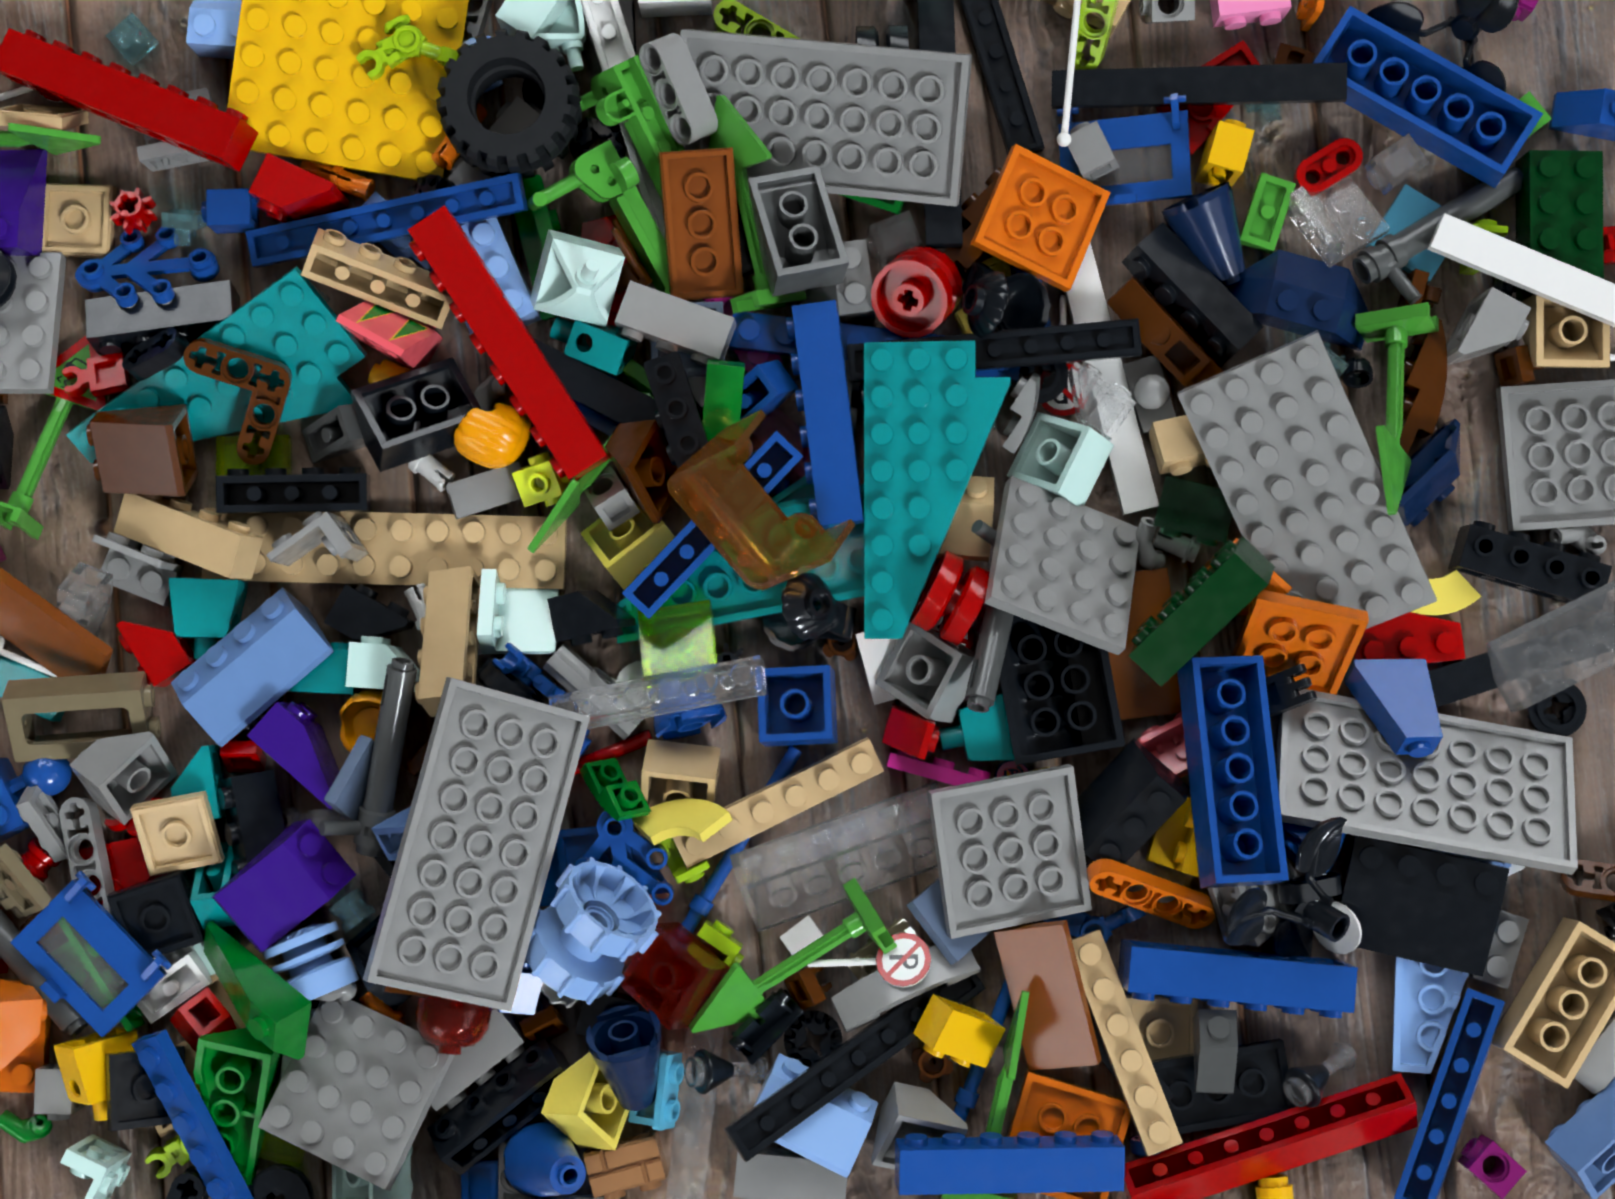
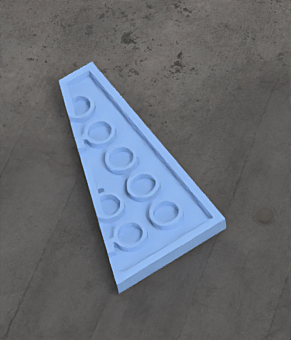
[1391,849,1511,1074]

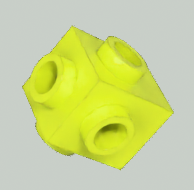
[511,451,571,507]

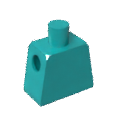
[550,317,638,376]
[169,578,248,660]
[939,693,1014,761]

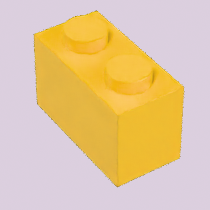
[1195,119,1255,187]
[913,994,1006,1068]

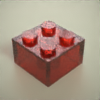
[620,922,730,1031]

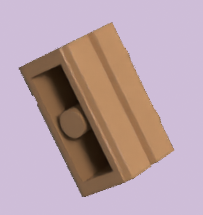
[583,1130,668,1199]

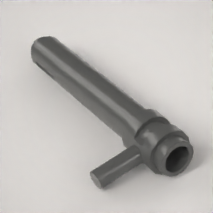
[1352,167,1523,305]
[965,520,1014,713]
[319,657,417,857]
[0,908,89,1037]

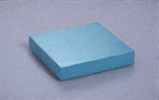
[1365,184,1445,284]

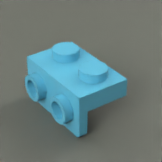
[628,1049,684,1131]

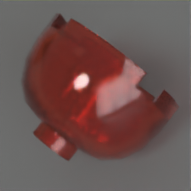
[416,997,492,1055]

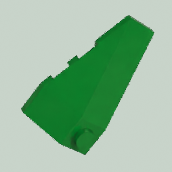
[203,921,312,1060]
[193,1028,282,1186]

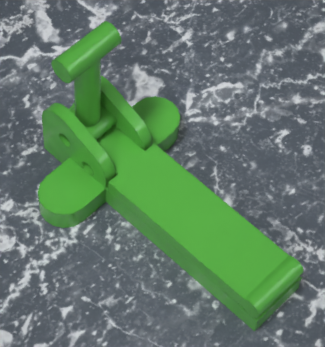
[580,54,685,200]
[527,140,670,294]

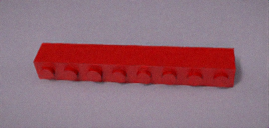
[0,28,258,172]
[407,205,611,480]
[1124,1072,1418,1199]

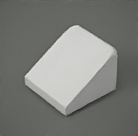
[780,915,823,955]

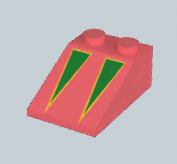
[335,301,443,370]

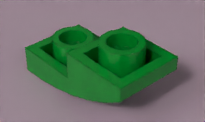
[580,758,651,821]

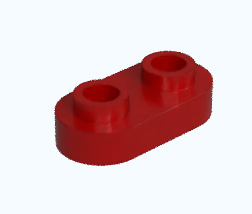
[1293,138,1363,196]

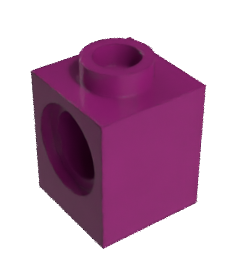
[1457,1134,1527,1199]

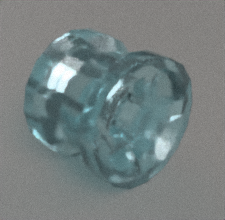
[329,888,376,933]

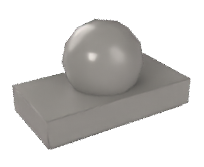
[1122,355,1176,435]

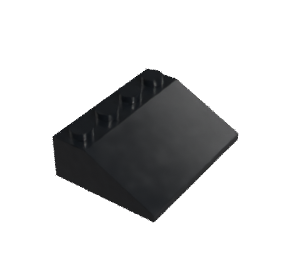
[1000,615,1125,765]
[1340,835,1509,977]

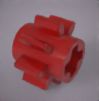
[109,187,158,235]

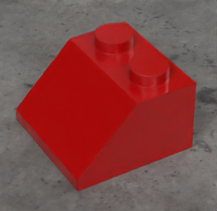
[248,153,350,223]

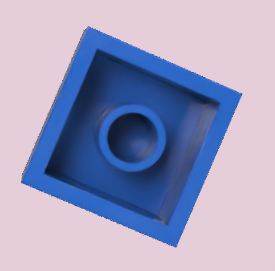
[757,665,838,747]

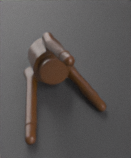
[611,218,653,295]

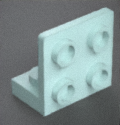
[477,569,559,654]
[60,1134,132,1199]

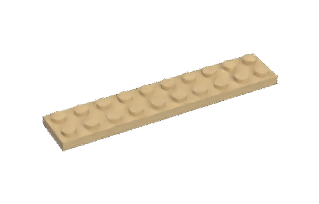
[201,508,568,590]

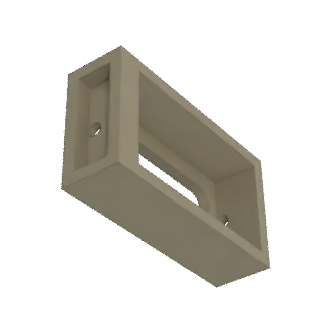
[1,671,161,762]

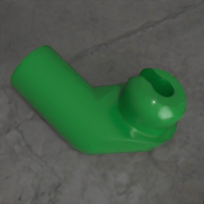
[0,1110,52,1143]

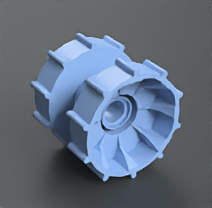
[526,857,662,1005]

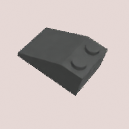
[748,166,849,297]

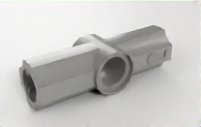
[543,643,646,740]

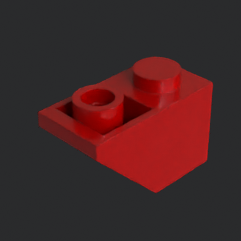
[116,621,196,687]
[882,704,940,760]
[169,986,237,1052]

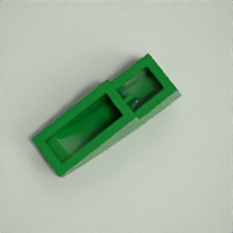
[702,359,745,471]

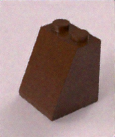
[86,404,199,497]

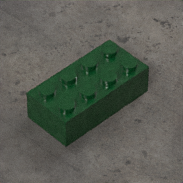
[1515,150,1604,302]
[1128,536,1275,687]

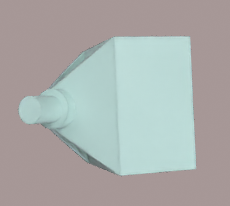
[495,0,587,71]
[530,229,625,328]

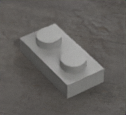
[16,785,67,863]
[1469,910,1529,990]

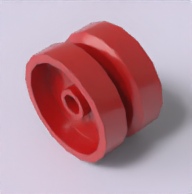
[871,246,962,338]
[910,551,990,646]

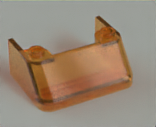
[667,409,855,590]

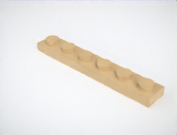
[672,737,884,869]
[1072,929,1183,1156]

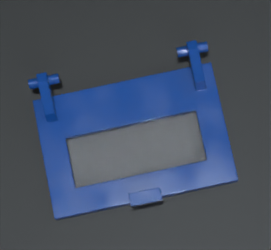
[1057,93,1192,206]
[10,871,173,1038]

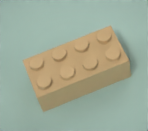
[1492,917,1615,1089]

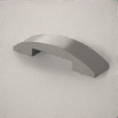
[831,945,981,1033]

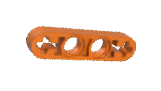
[1087,858,1215,929]

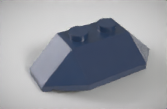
[1228,249,1369,351]
[1398,419,1460,527]

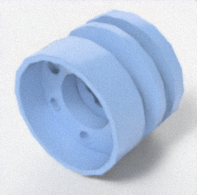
[262,921,359,1001]

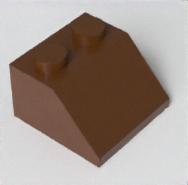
[605,419,682,524]

